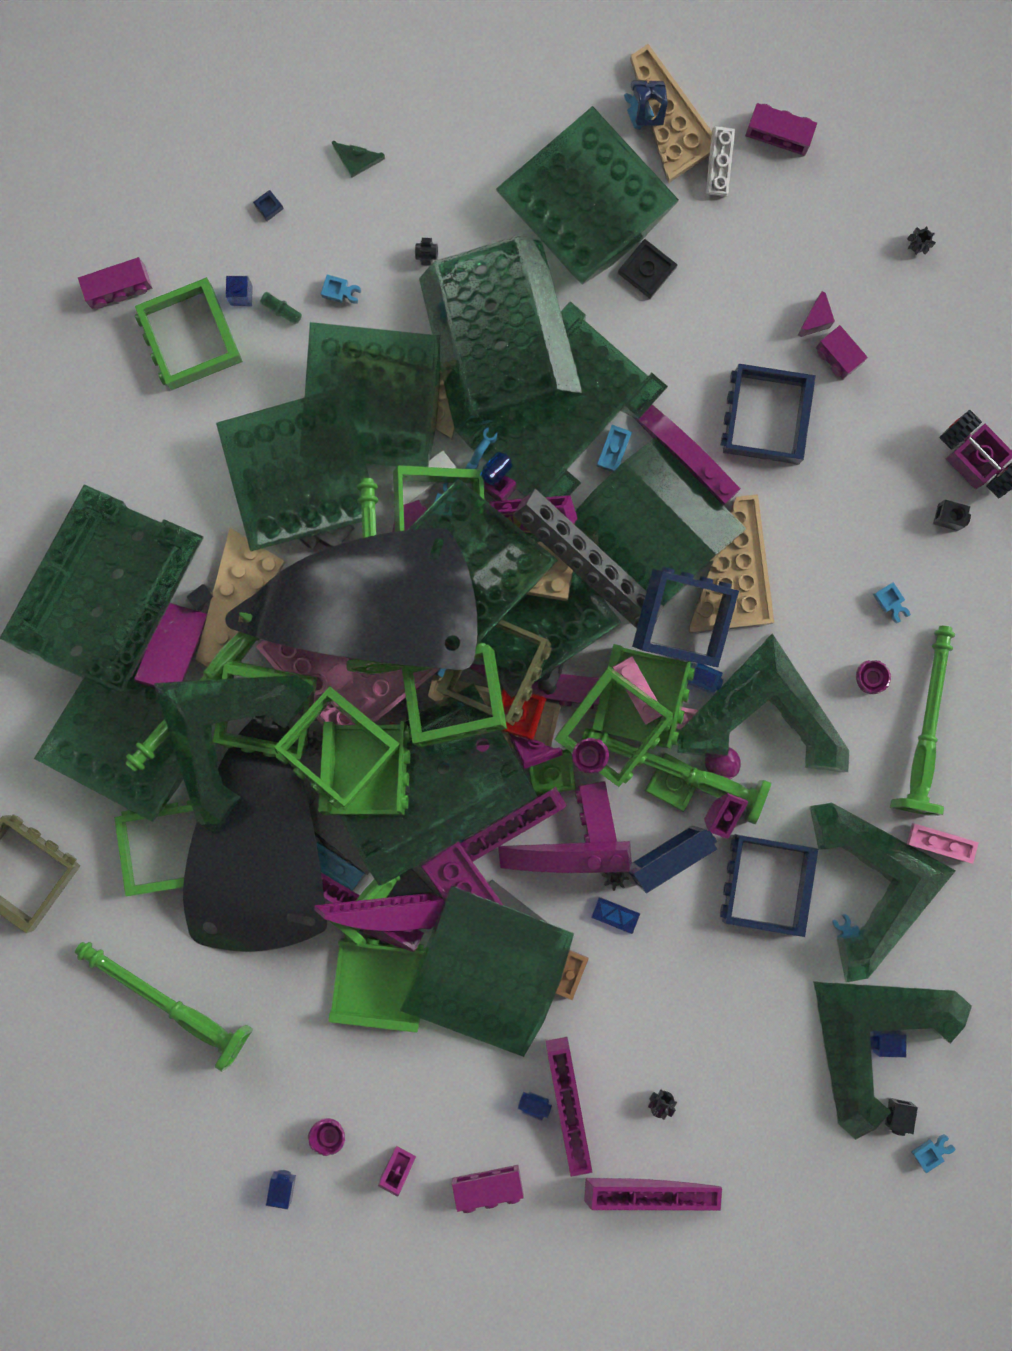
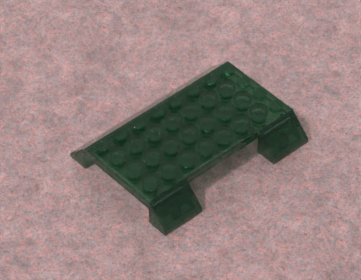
[454,301,668,497]

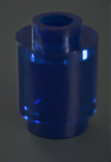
[481,452,512,485]
[517,1091,552,1121]

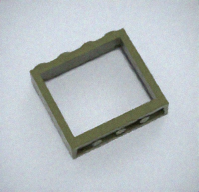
[437,609,552,726]
[0,814,81,933]

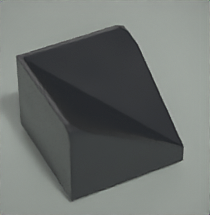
[187,584,213,612]

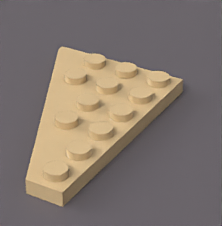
[688,494,774,633]

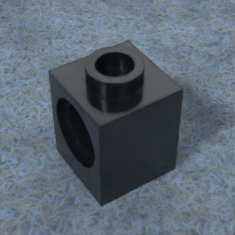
[933,499,971,531]
[885,1098,918,1136]

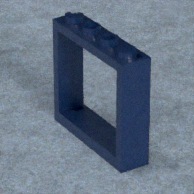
[720,364,816,465]
[632,567,739,668]
[629,825,717,894]
[720,834,819,937]

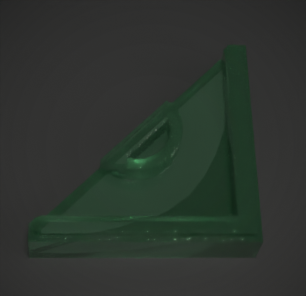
[331,141,385,178]

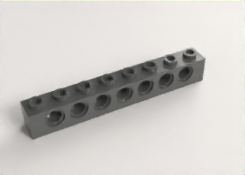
[513,489,663,628]

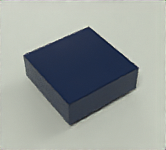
[253,190,284,221]

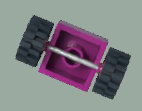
[939,410,1012,499]

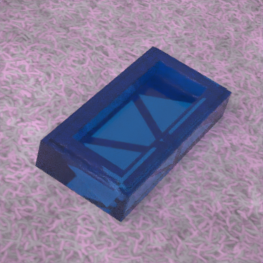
[591,896,640,934]

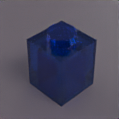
[226,276,253,306]
[688,663,724,694]
[870,1030,907,1058]
[266,1170,296,1209]

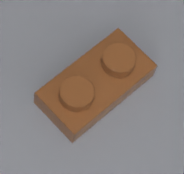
[551,949,589,1000]

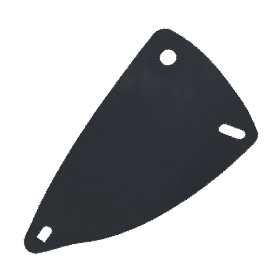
[225,528,477,670]
[183,697,327,952]

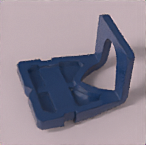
[631,80,668,126]

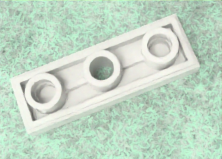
[706,126,735,197]
[391,451,456,505]

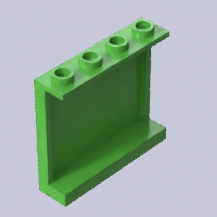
[592,644,695,749]
[318,721,411,815]
[328,935,428,1033]

